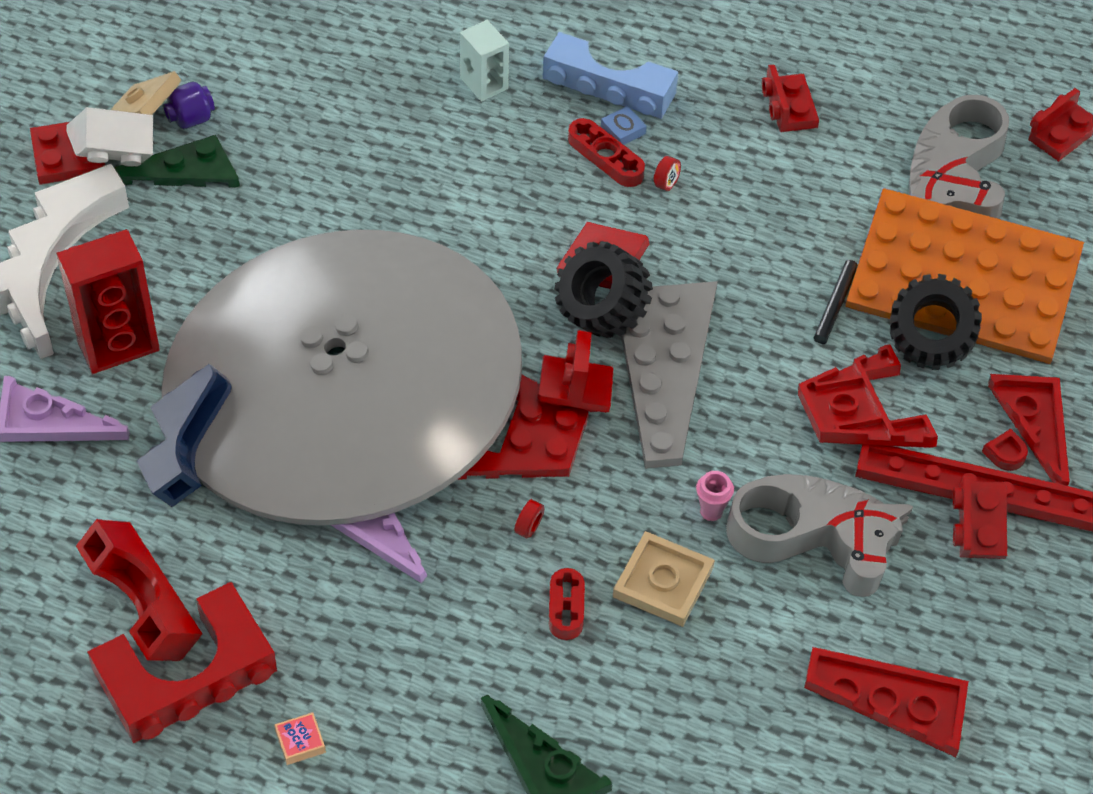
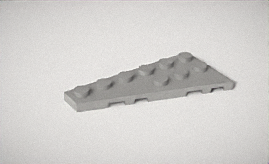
[621,281,718,469]

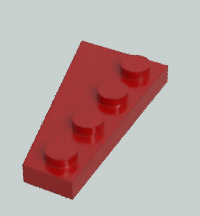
[804,647,969,758]

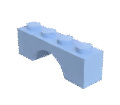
[543,32,678,119]

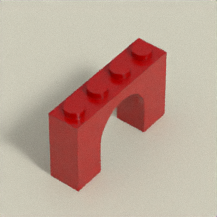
[87,582,277,744]

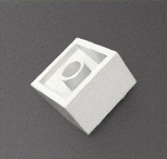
[66,107,153,166]

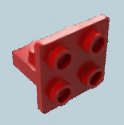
[538,330,614,413]

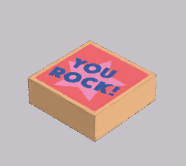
[274,712,326,765]

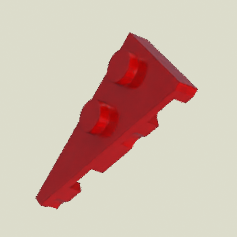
[988,374,1070,486]

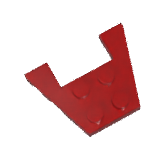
[798,344,938,448]
[458,374,589,480]

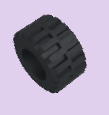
[554,241,653,338]
[890,274,982,370]

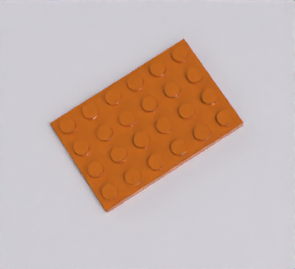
[845,188,1084,364]

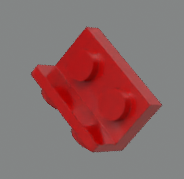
[762,64,819,132]
[1028,88,1093,162]
[952,476,1008,559]

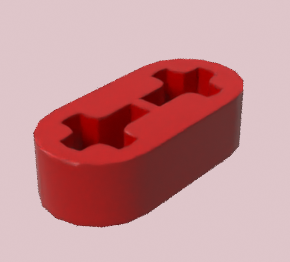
[549,568,585,640]

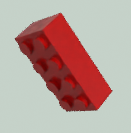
[56,229,160,374]

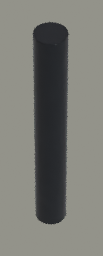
[813,260,858,345]

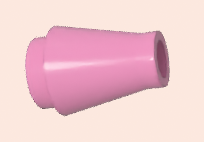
[696,471,734,521]

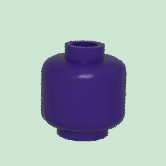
[163,81,215,129]

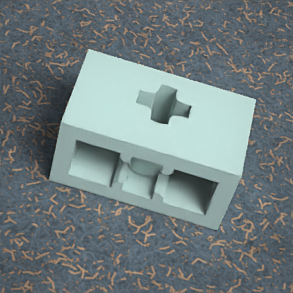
[460,20,509,102]

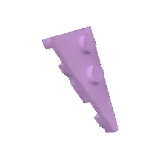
[0,376,130,442]
[331,513,427,583]

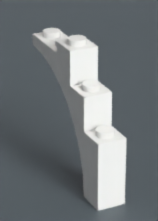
[0,164,129,360]

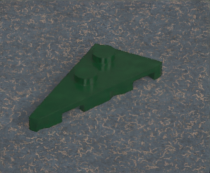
[114,134,240,188]
[481,695,613,794]

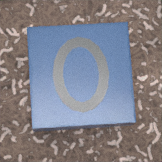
[600,106,647,145]

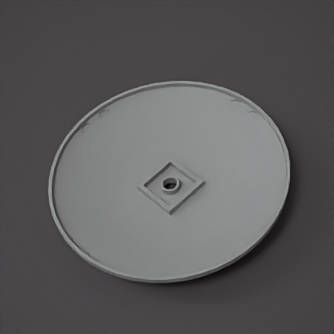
[162,229,522,525]

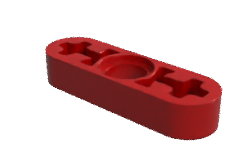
[568,118,645,187]

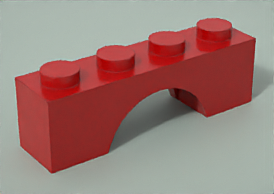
[76,519,203,661]

